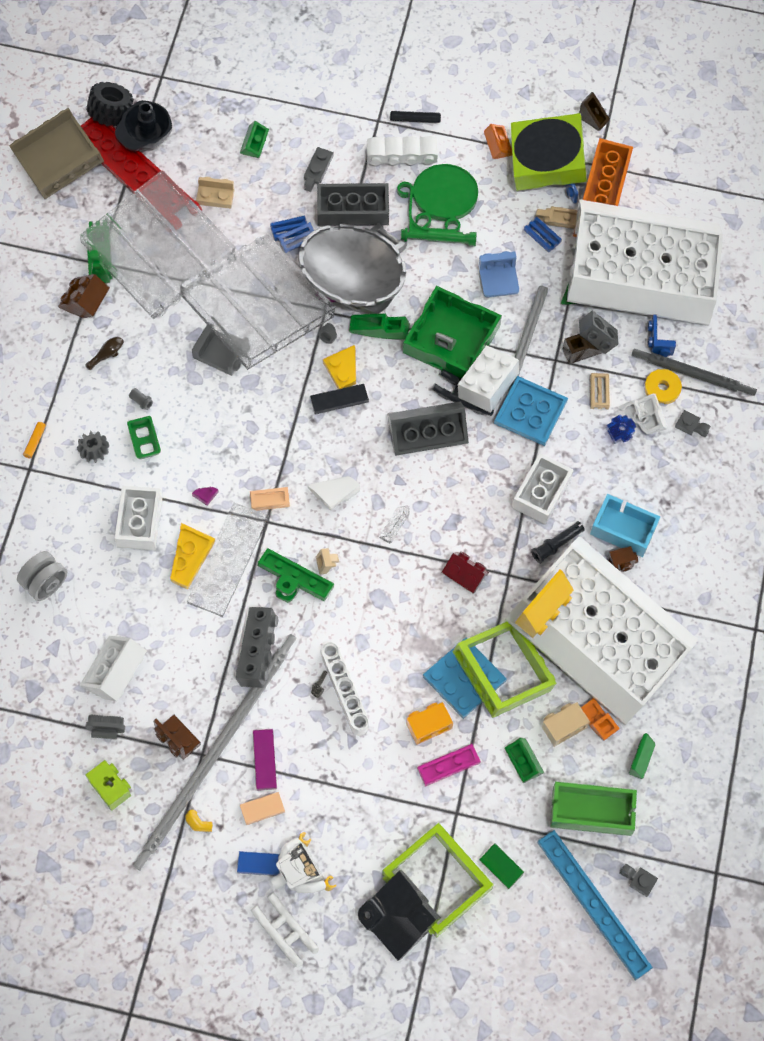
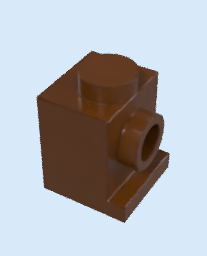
[607,546,639,572]

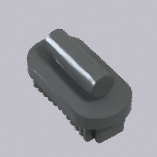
[85,714,125,739]

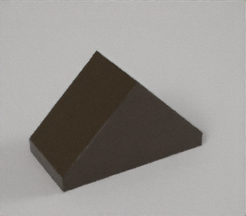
[579,92,610,131]

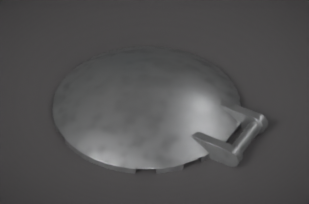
[298,223,407,306]

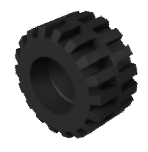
[86,81,134,127]

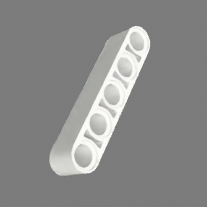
[321,642,369,736]

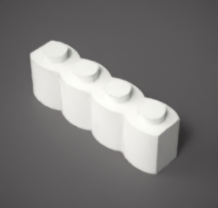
[367,136,438,166]

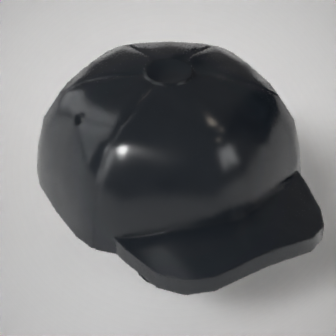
[115,100,172,152]

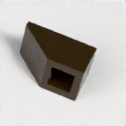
[562,334,603,364]

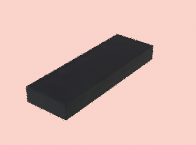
[310,384,369,415]

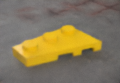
[170,523,216,589]

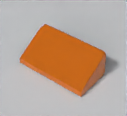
[484,124,513,159]

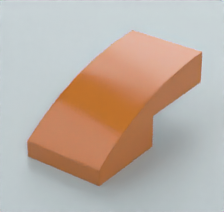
[581,698,620,741]

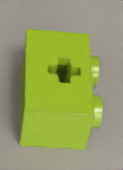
[85,760,131,811]

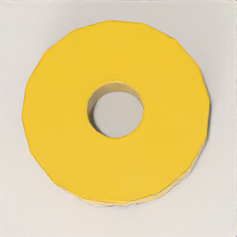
[645,369,682,404]

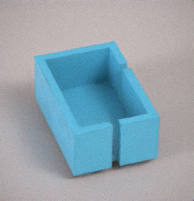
[590,494,661,557]

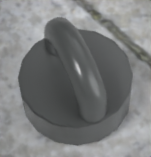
[318,323,337,344]

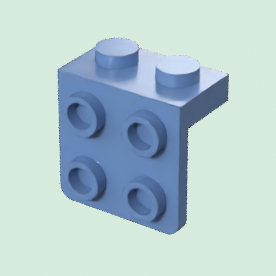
[478,251,520,297]

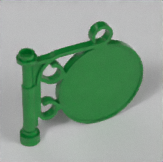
[397,164,479,246]

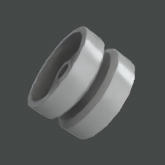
[16,551,68,601]

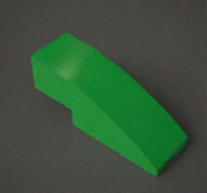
[349,313,410,340]

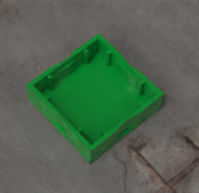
[403,285,502,379]

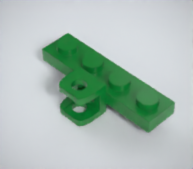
[257,548,334,603]

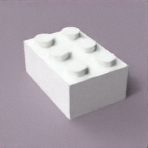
[458,345,519,413]
[512,453,574,525]
[115,485,162,550]

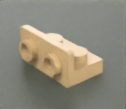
[196,177,235,209]

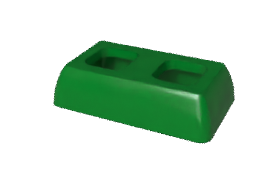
[127,416,161,460]

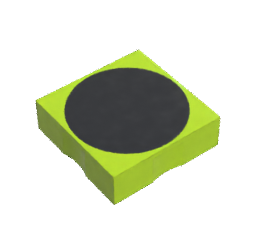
[511,113,587,191]

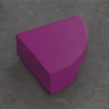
[192,486,219,506]

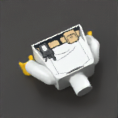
[271,832,336,893]

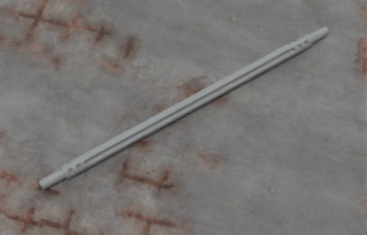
[133,634,297,871]

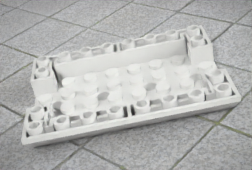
[567,199,723,325]
[505,536,698,725]

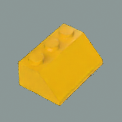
[515,569,574,638]

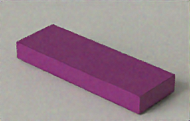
[253,729,277,791]

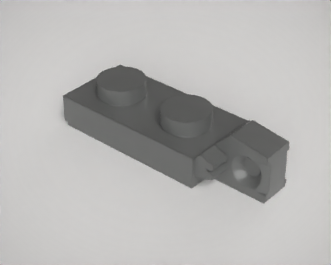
[304,147,334,192]

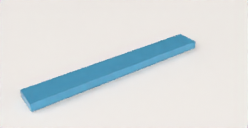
[537,830,653,981]

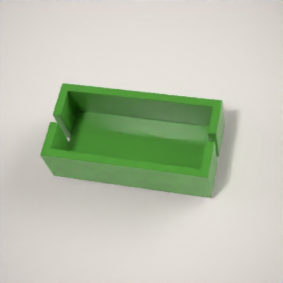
[550,781,637,836]

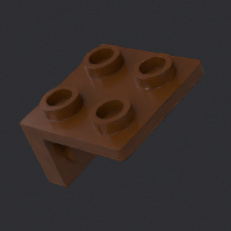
[153,714,201,760]

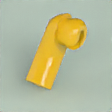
[185,810,213,832]

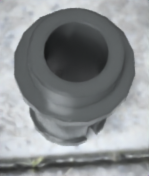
[129,388,153,410]

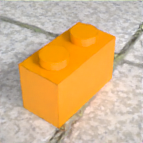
[406,702,453,745]

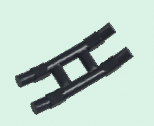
[431,368,501,416]

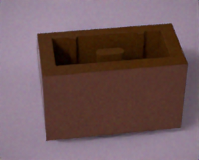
[58,274,110,318]

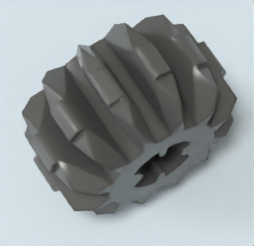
[77,430,110,463]

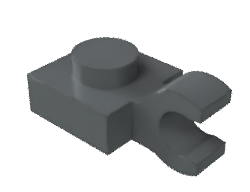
[675,410,711,437]
[620,864,658,897]

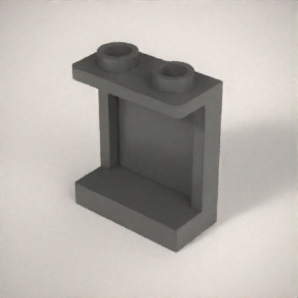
[192,321,250,376]

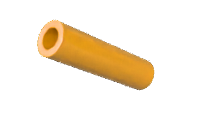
[23,422,46,459]

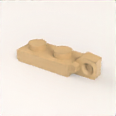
[535,206,577,229]

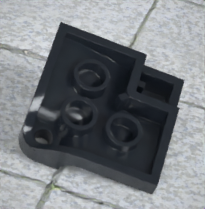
[358,870,441,961]

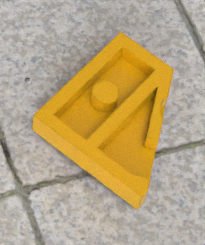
[323,345,356,389]

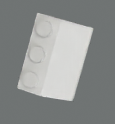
[79,635,147,701]

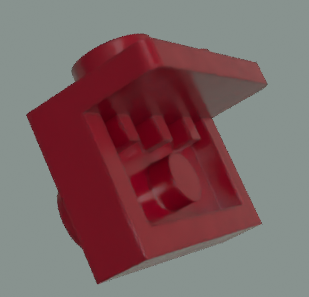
[441,551,489,593]

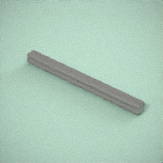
[514,285,548,380]

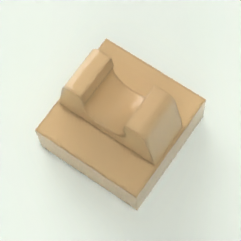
[316,548,339,574]

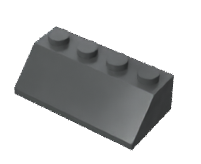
[387,401,469,456]

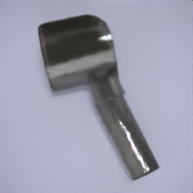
[311,671,328,698]

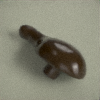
[85,337,124,370]

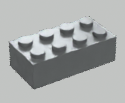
[317,183,389,226]

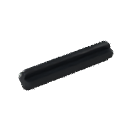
[390,111,441,123]

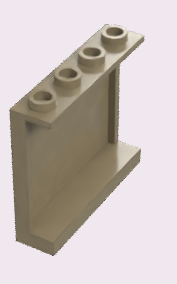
[9,108,104,199]

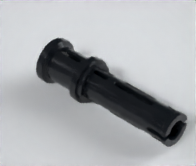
[531,521,585,564]

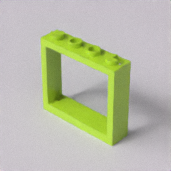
[452,622,557,718]
[382,823,494,938]

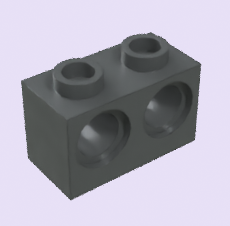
[579,310,619,354]

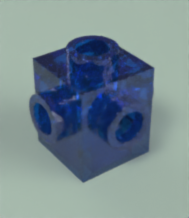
[606,414,636,444]

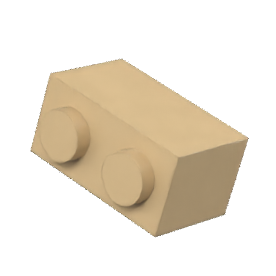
[541,702,590,747]

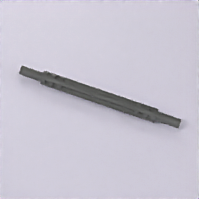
[632,348,757,396]

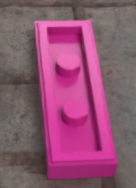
[417,744,481,787]

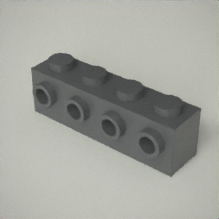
[236,607,278,688]

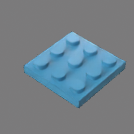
[494,376,568,446]
[423,637,507,719]

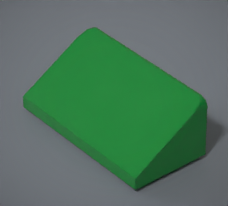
[240,121,269,158]
[629,733,655,779]
[504,738,544,783]
[479,843,524,889]

